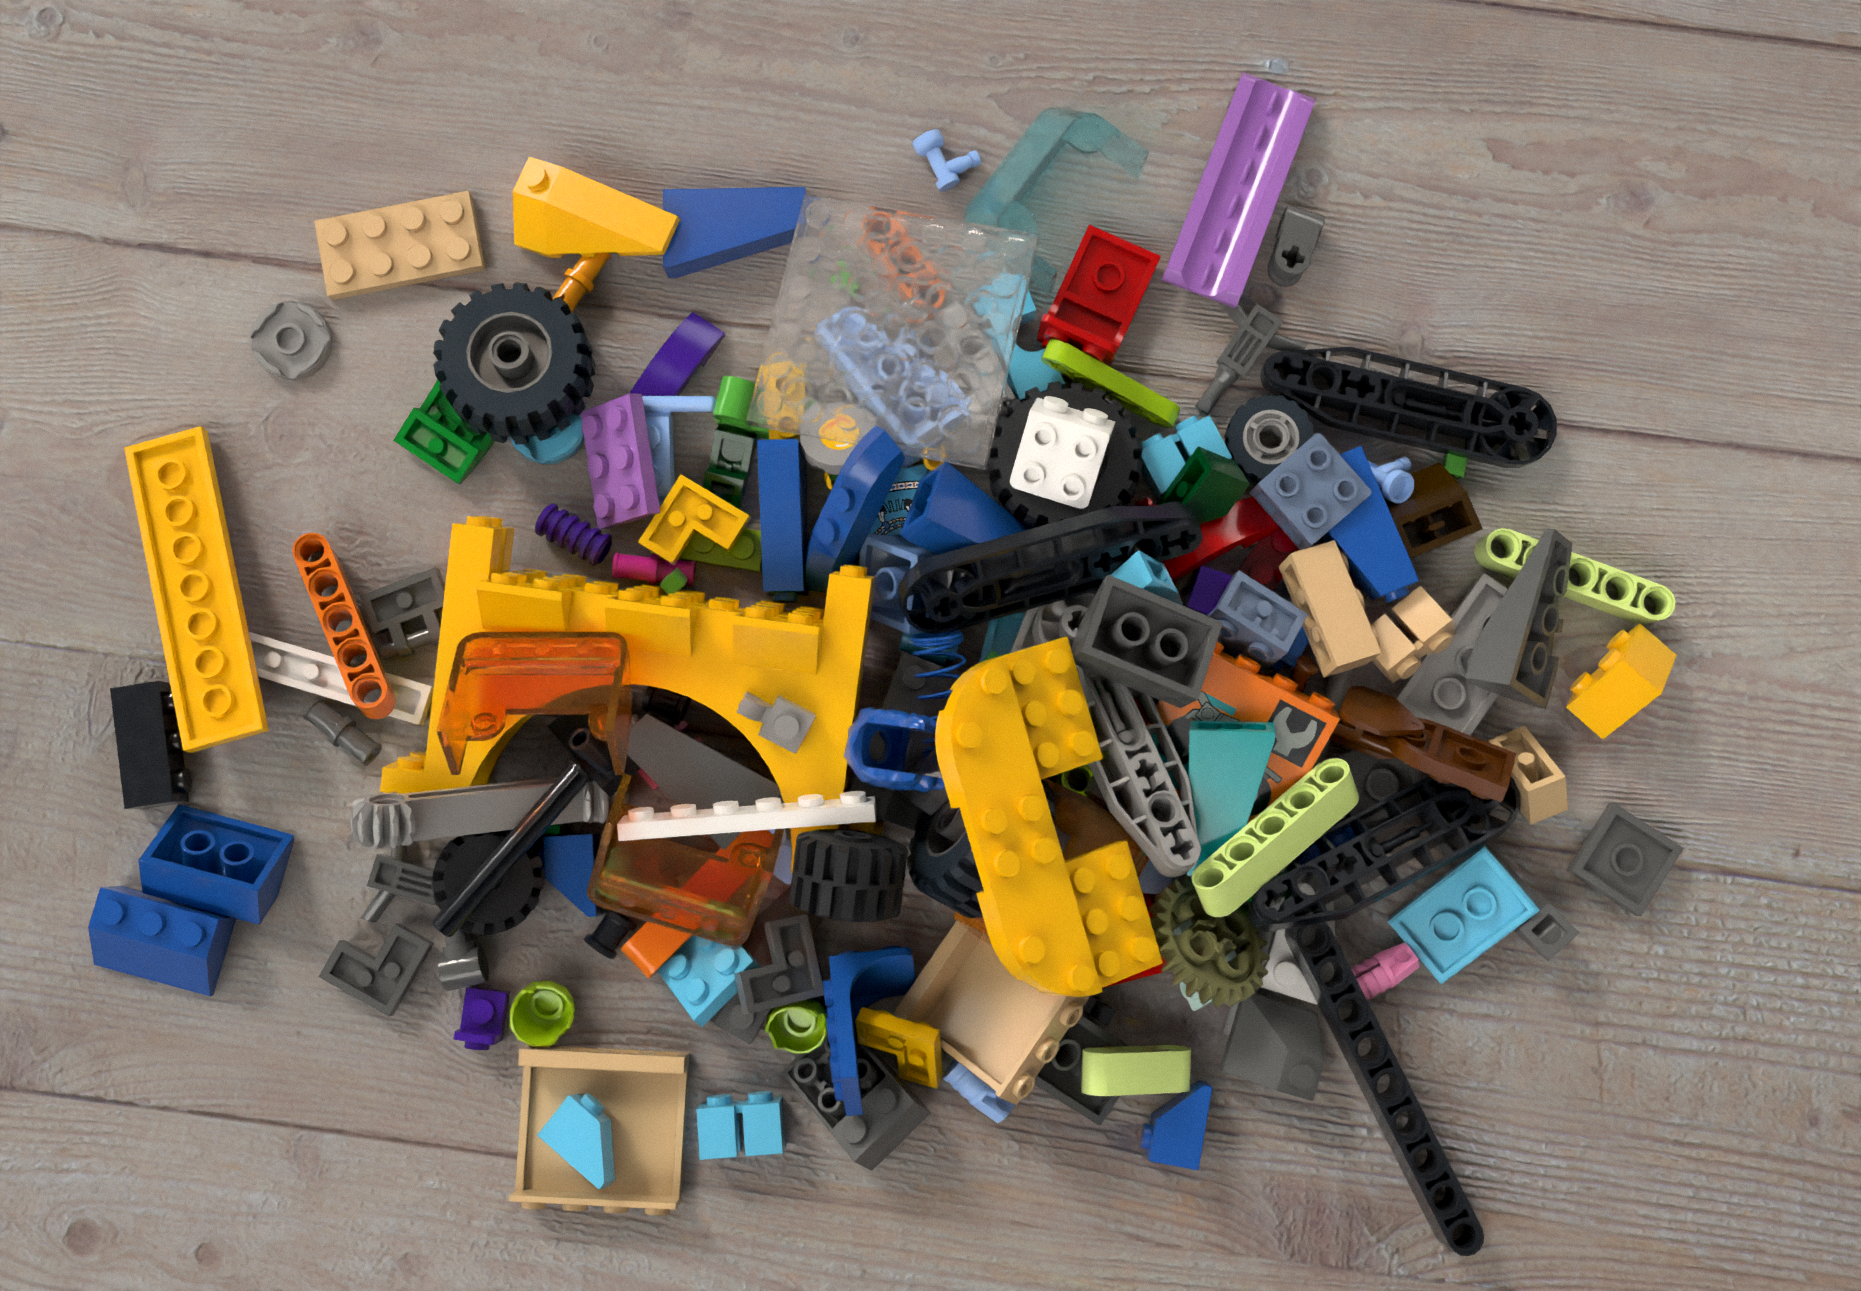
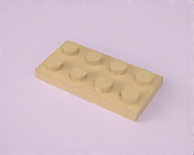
[314,191,486,300]

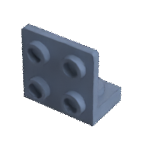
[1249,433,1372,550]
[1207,570,1308,672]

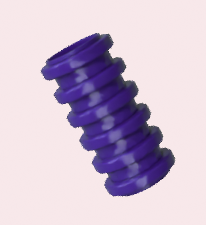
[535,503,612,566]

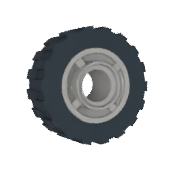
[1224,394,1314,485]

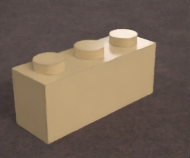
[1279,540,1382,678]

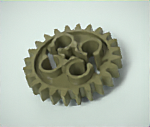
[1149,876,1270,1008]

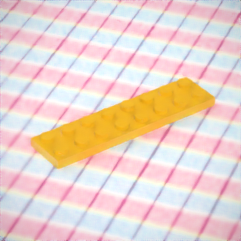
[124,426,269,753]

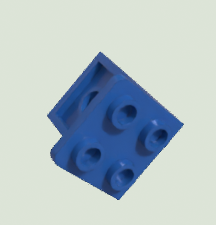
[823,945,915,1116]

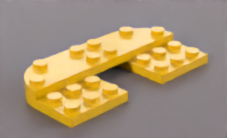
[935,636,1163,997]

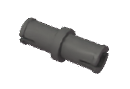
[302,697,382,766]

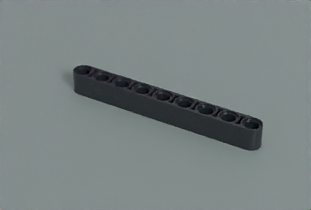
[1285,922,1484,1256]

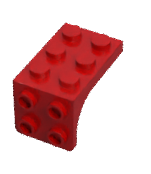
[1036,224,1161,367]

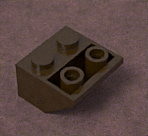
[1379,462,1483,560]

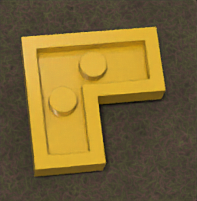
[638,474,751,565]
[856,1007,943,1089]

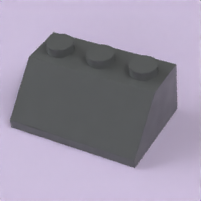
[1071,575,1223,708]

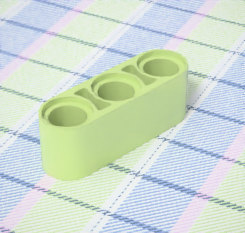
[1081,1045,1191,1096]

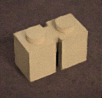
[1371,586,1457,684]

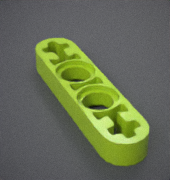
[1041,339,1181,428]

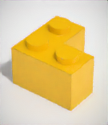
[1566,623,1677,739]

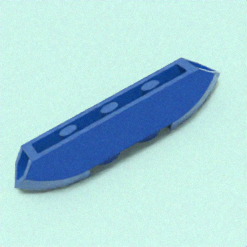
[805,425,905,593]

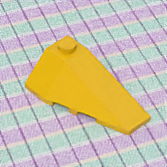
[513,157,681,258]

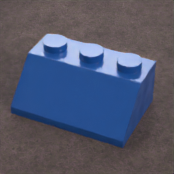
[138,804,294,925]
[88,886,236,996]

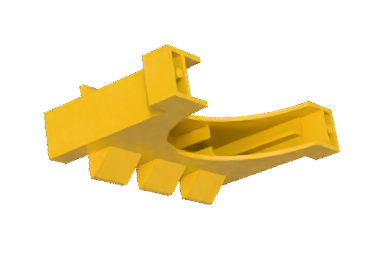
[380,516,884,873]

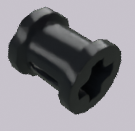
[641,686,692,725]
[584,905,637,959]

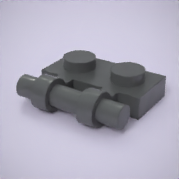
[360,567,445,660]

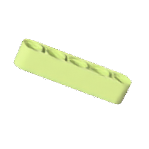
[1474,528,1676,625]
[1191,758,1359,917]

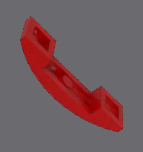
[1162,497,1278,585]

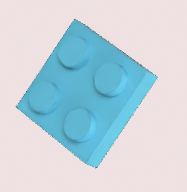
[657,913,761,1027]

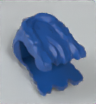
[844,707,946,793]

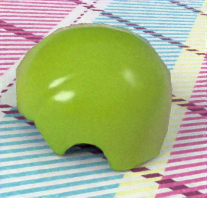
[510,980,576,1047]
[765,998,828,1054]

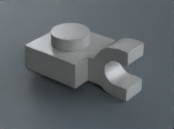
[737,691,816,754]

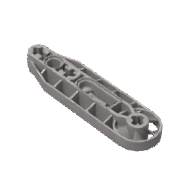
[1032,592,1201,878]

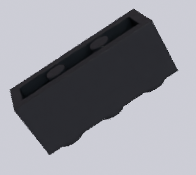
[110,681,192,810]

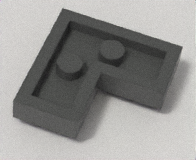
[734,913,824,1015]
[318,923,434,1016]

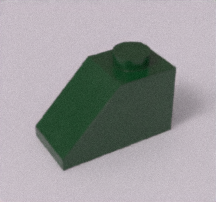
[1156,446,1250,524]

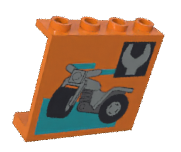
[1143,642,1340,824]

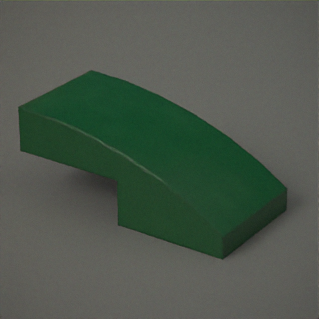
[703,426,757,510]

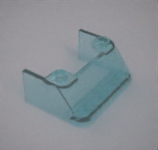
[964,108,1149,294]

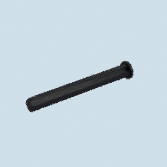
[432,759,594,937]

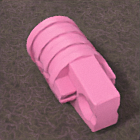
[1351,943,1419,1001]

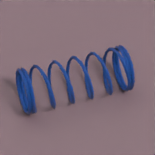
[910,630,966,759]

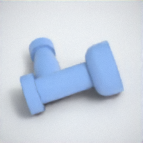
[912,129,981,192]
[1368,456,1414,504]

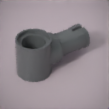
[438,910,489,991]

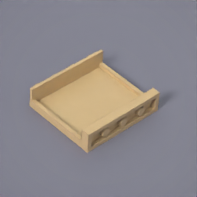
[893,915,1091,1105]
[509,1045,690,1216]

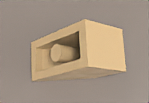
[1488,726,1568,825]

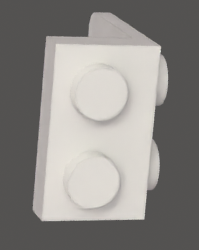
[1010,396,1115,509]

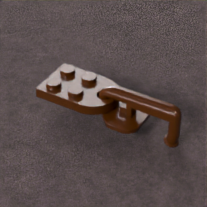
[1289,655,1516,802]

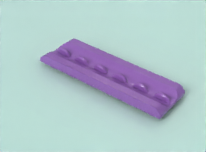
[1161,72,1316,309]

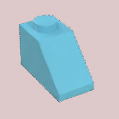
[537,1093,615,1190]

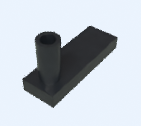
[548,699,640,797]

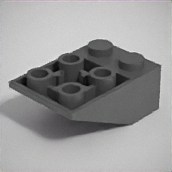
[782,1031,931,1171]

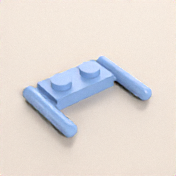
[642,396,717,516]

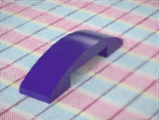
[630,312,726,396]

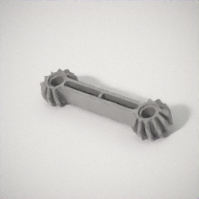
[350,771,630,849]

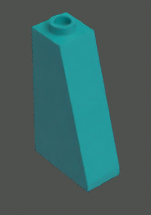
[1187,721,1275,876]

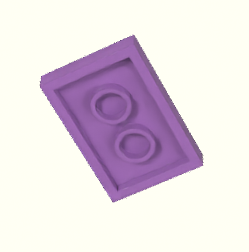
[581,393,660,529]

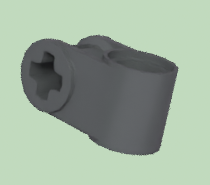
[1268,204,1325,287]

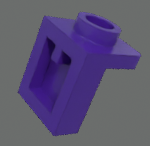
[453,986,510,1050]

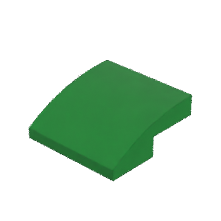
[393,380,495,484]

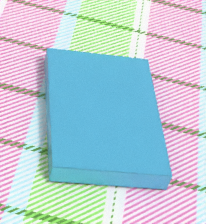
[1387,845,1540,984]

